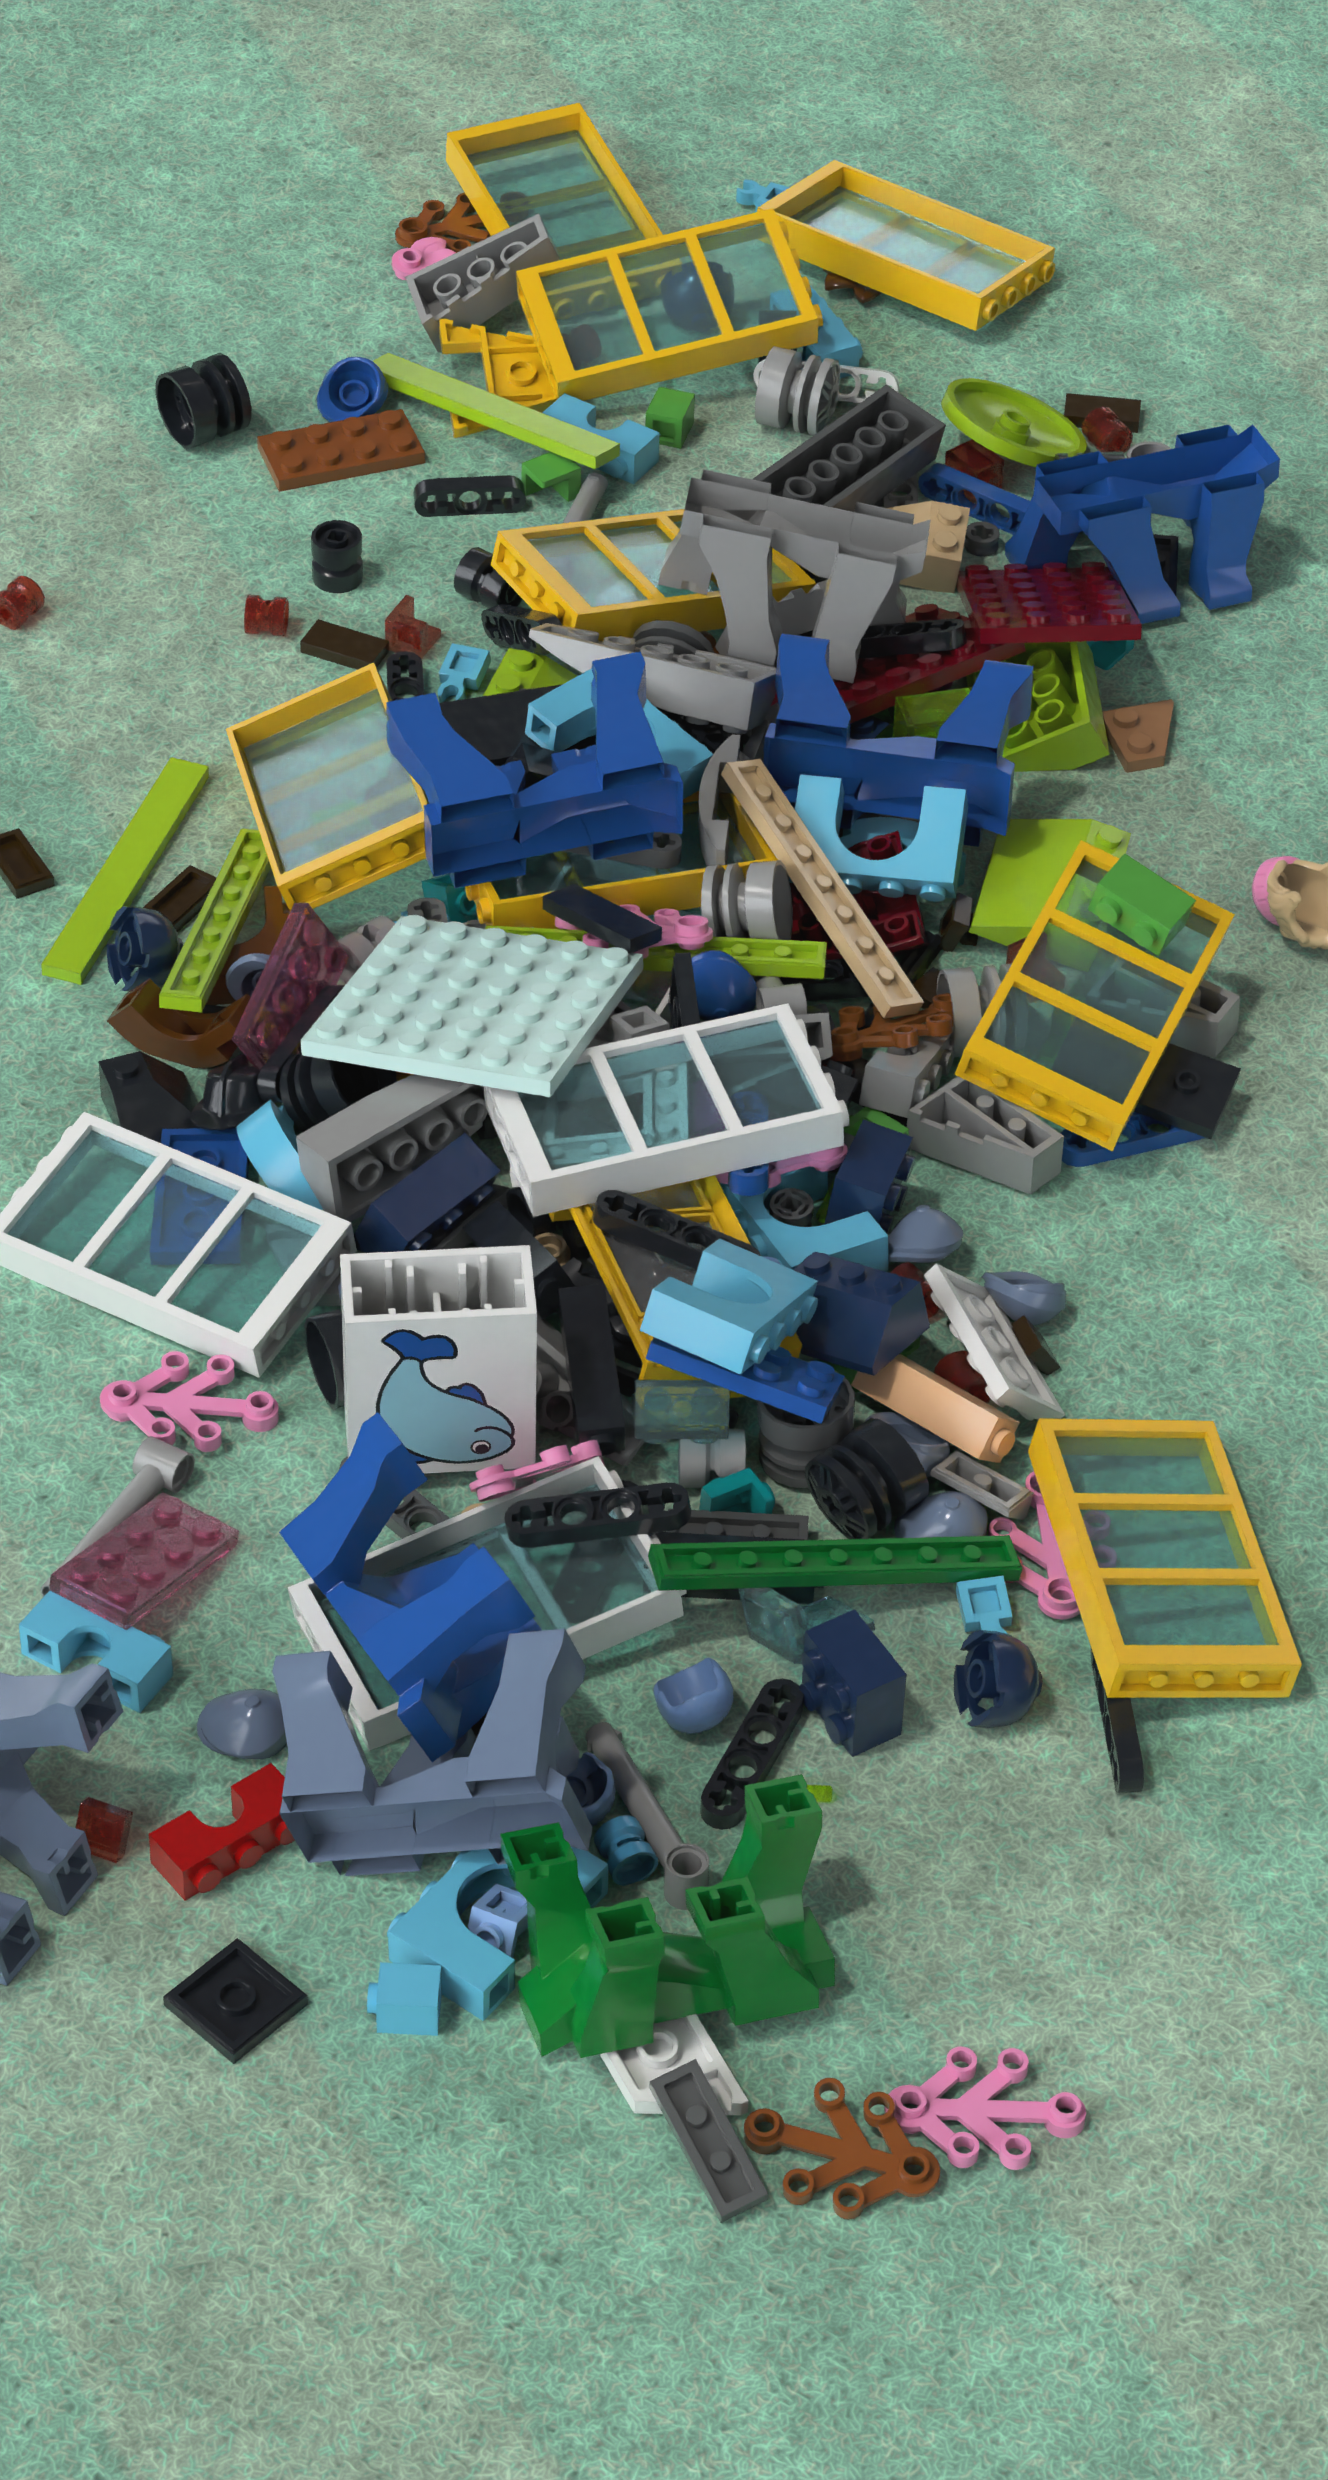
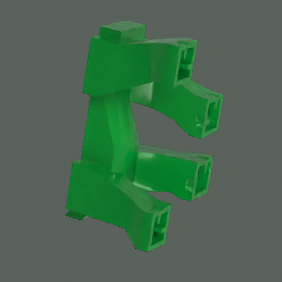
[500,1774,835,2058]

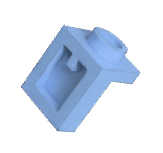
[467,1883,528,1958]

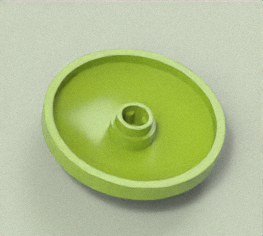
[941,378,1087,467]

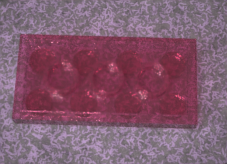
[232,903,349,1070]
[49,1492,239,1630]

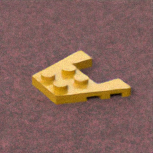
[439,319,556,438]

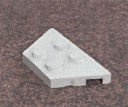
[600,2014,748,2115]

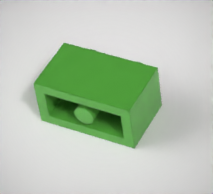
[1087,854,1196,956]

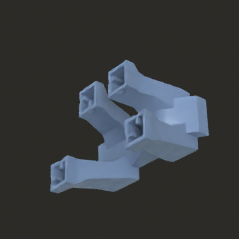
[272,1628,592,1876]
[0,1663,123,1986]

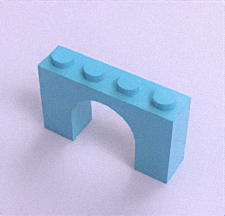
[525,668,713,799]
[789,774,968,902]
[719,1160,888,1272]
[640,1238,818,1375]
[387,1847,608,2021]

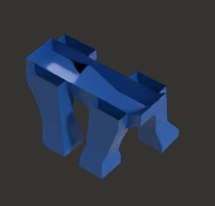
[1005,424,1280,624]
[763,633,1034,847]
[386,651,683,888]
[279,1412,542,1762]

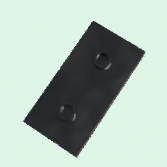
[1051,1017,1241,1139]

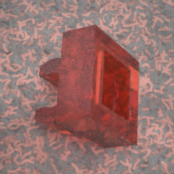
[75,1797,133,1863]

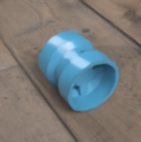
[594,1815,658,1886]

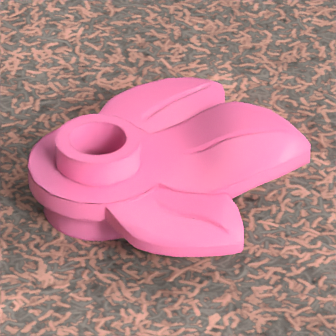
[391,237,456,280]

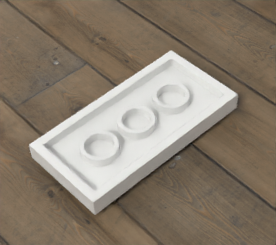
[924,1263,1065,1421]

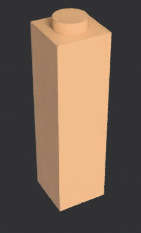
[851,1354,1020,1463]

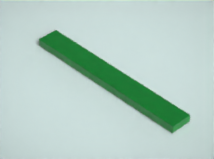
[648,1535,1023,1591]

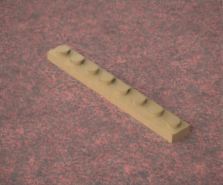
[721,759,924,1019]

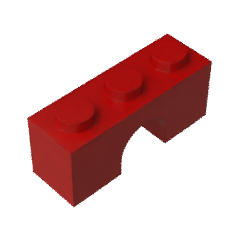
[149,1763,295,1901]

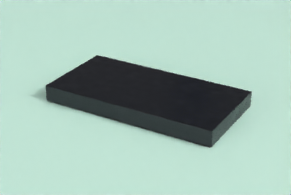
[440,684,596,766]

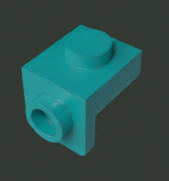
[699,1467,775,1514]

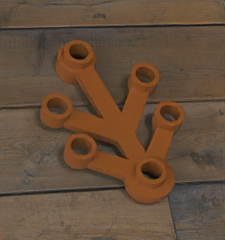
[395,192,528,253]
[830,993,953,1062]
[744,2078,940,2220]

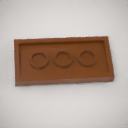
[257,409,425,492]

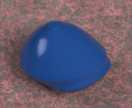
[316,357,388,422]
[691,950,757,1021]

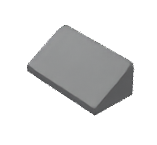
[930,1451,1033,1520]

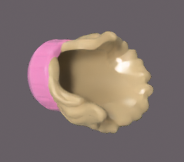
[1252,856,1328,950]

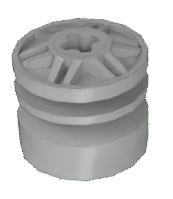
[755,346,840,436]
[701,860,793,940]
[936,964,1028,1058]

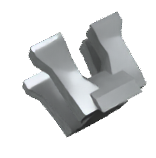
[658,470,931,683]

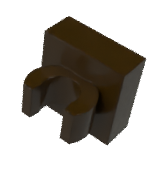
[938,892,978,952]

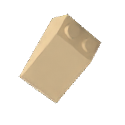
[887,501,970,593]

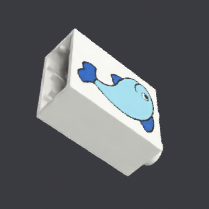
[340,1245,537,1474]

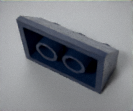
[354,1133,501,1253]
[793,1252,930,1376]

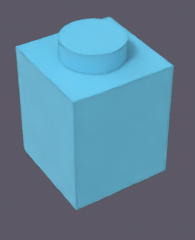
[367,1962,442,2036]

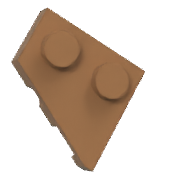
[1102,699,1174,773]

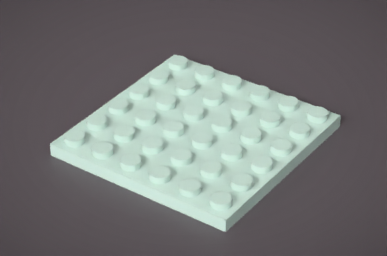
[301,915,643,1097]

